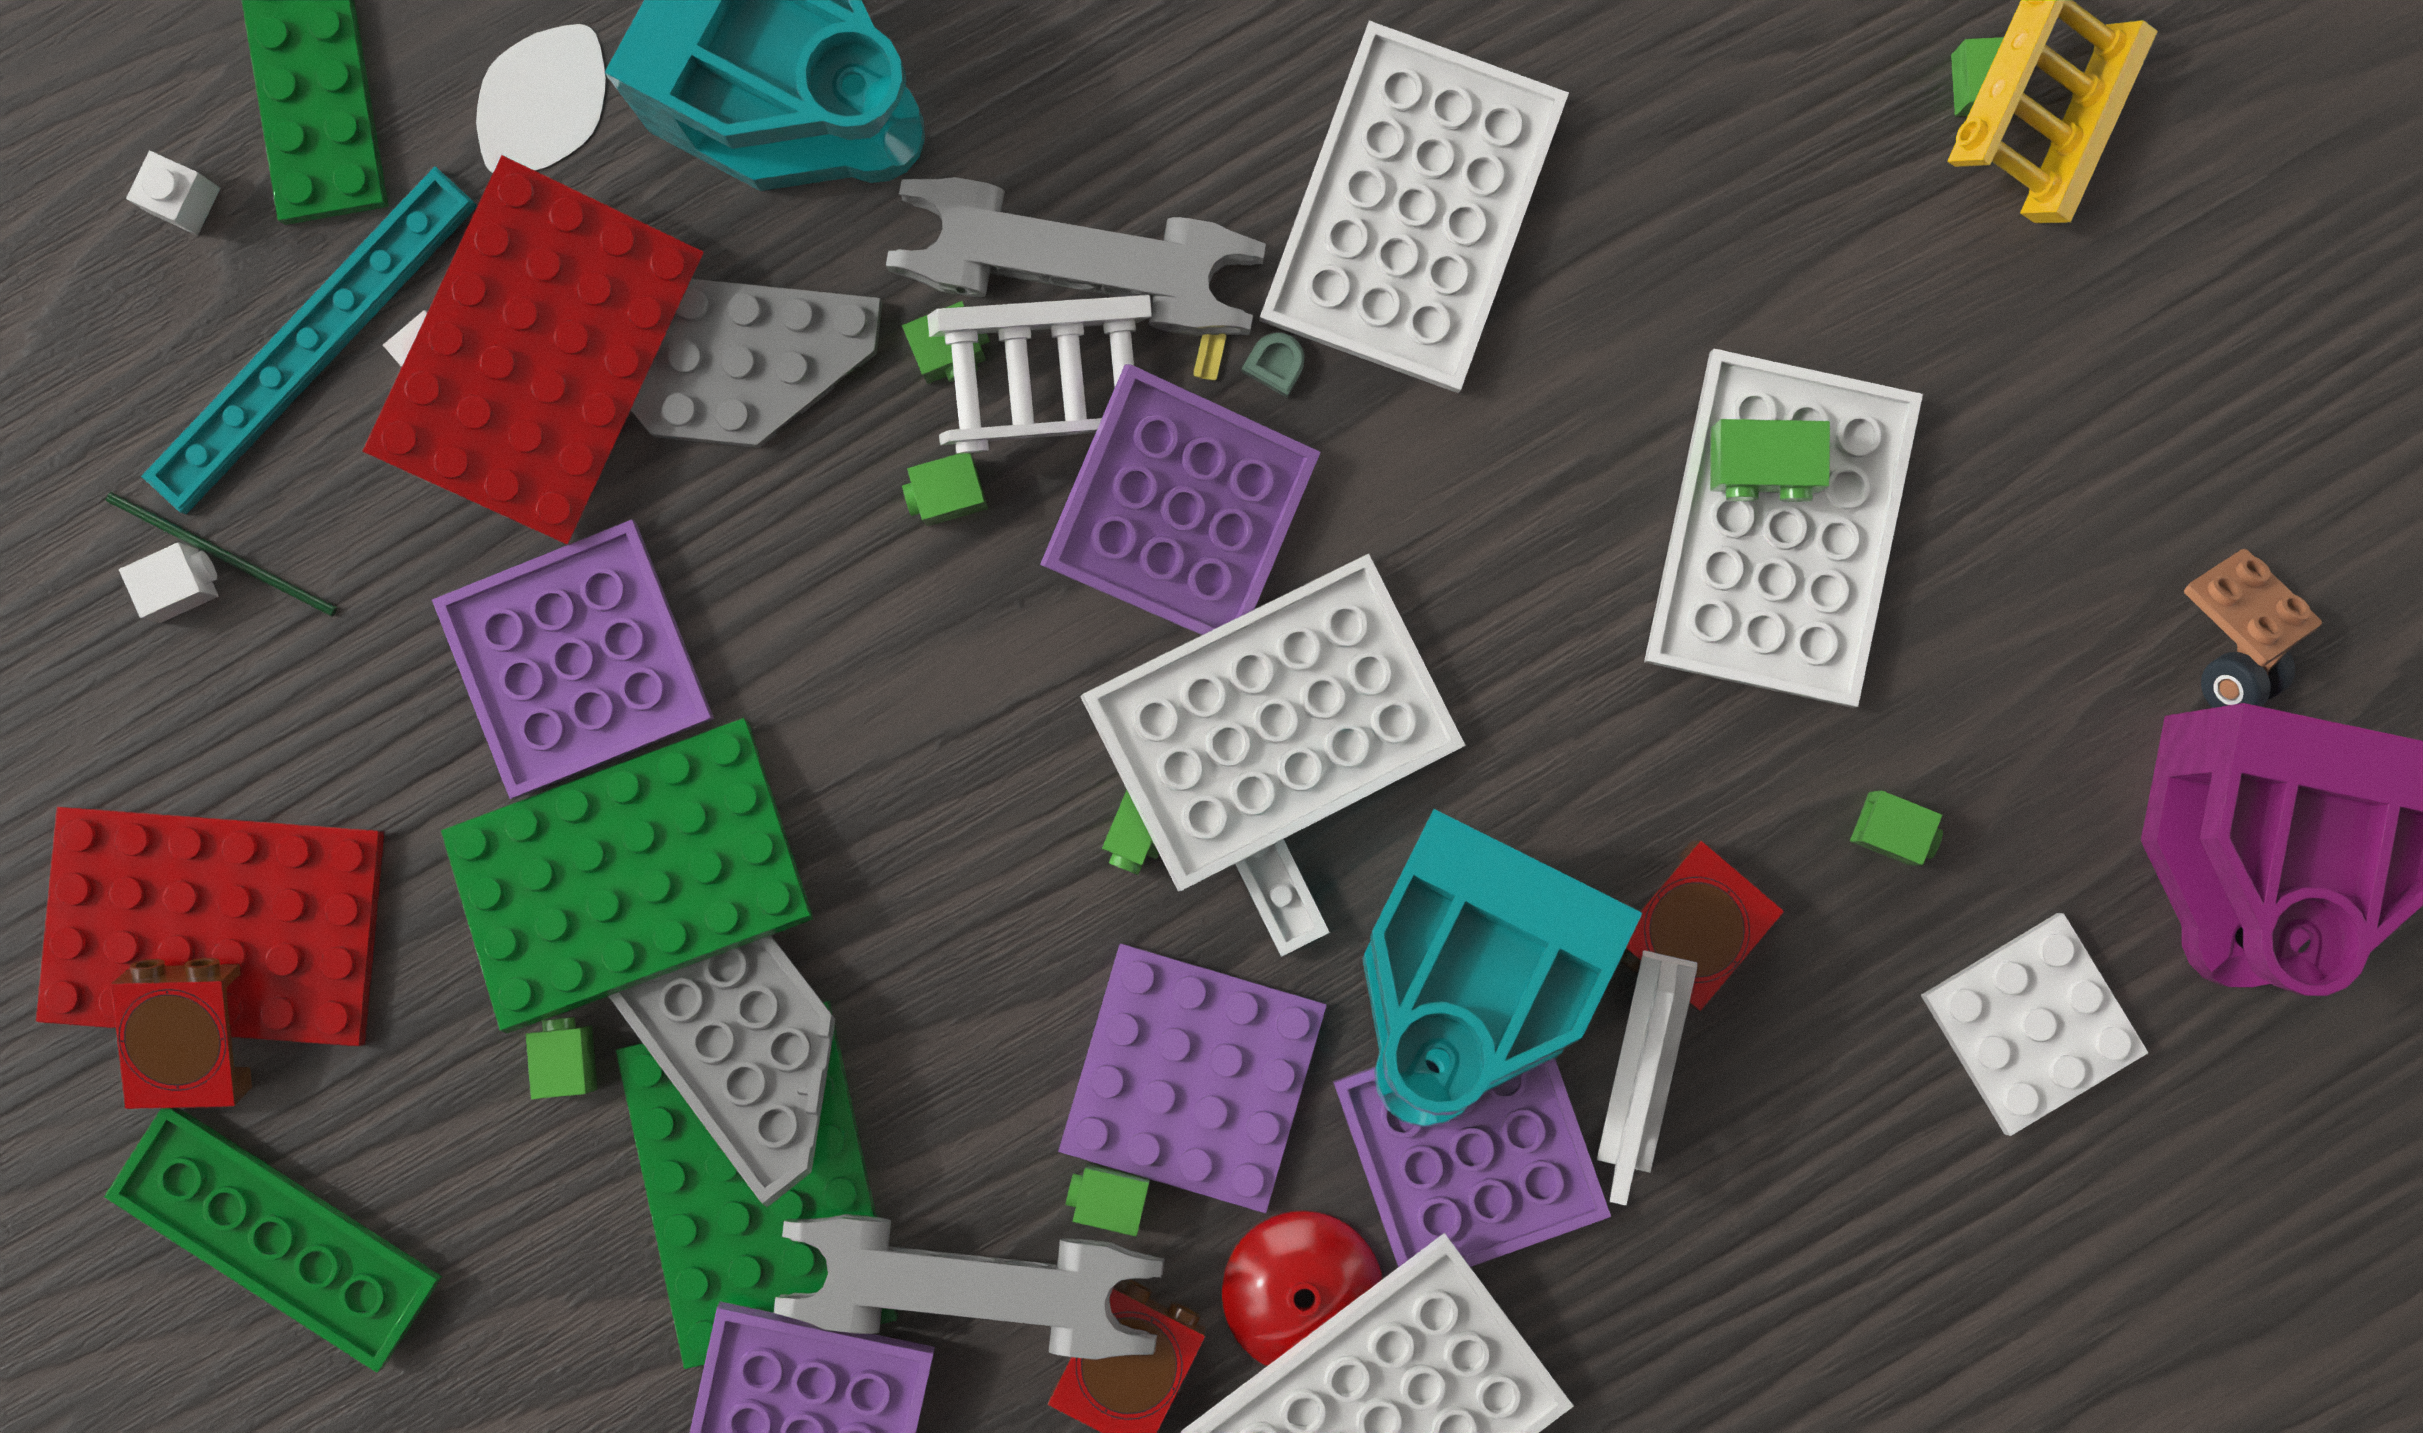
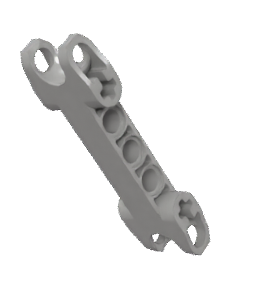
[886,177,1266,337]
[774,1214,1165,1360]

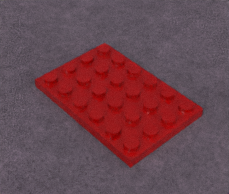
[362,155,704,545]
[36,807,385,1046]

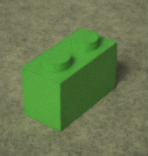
[1710,419,1830,502]

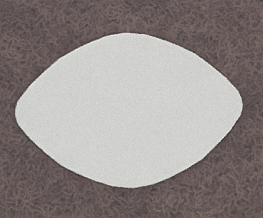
[476,24,606,173]

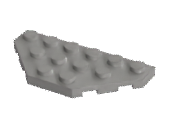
[631,279,882,448]
[609,935,836,1207]

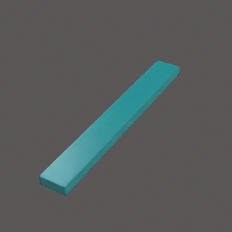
[141,166,478,514]

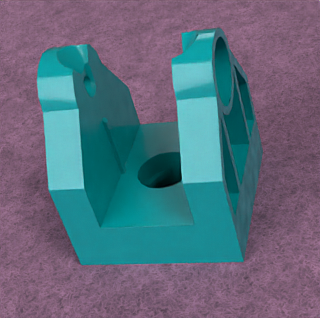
[604,0,925,191]
[1362,809,1642,1127]

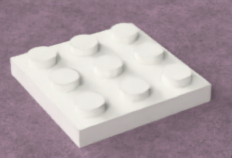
[1921,913,2148,1136]

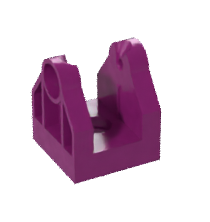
[2141,703,2423,996]

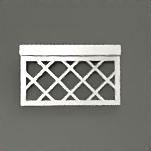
[1597,950,1697,1205]

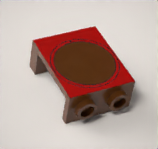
[1620,840,1784,1011]
[111,958,252,1109]
[1047,1279,1205,1433]

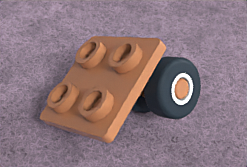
[2184,549,2322,708]

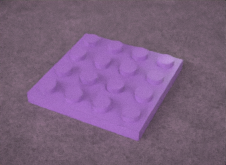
[1040,364,1321,635]
[432,520,714,800]
[1058,943,1326,1213]
[1333,1058,1611,1267]
[690,1302,935,1433]

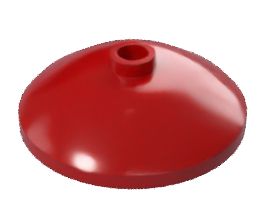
[1222,1210,1383,1366]

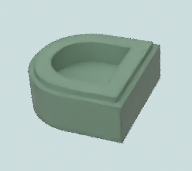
[1241,333,1304,398]

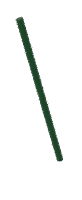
[106,492,337,617]

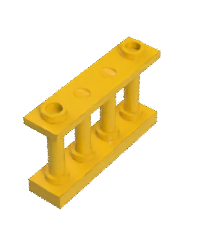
[1947,0,2158,223]

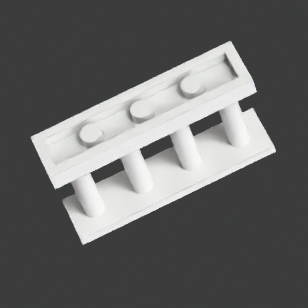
[927,295,1152,454]

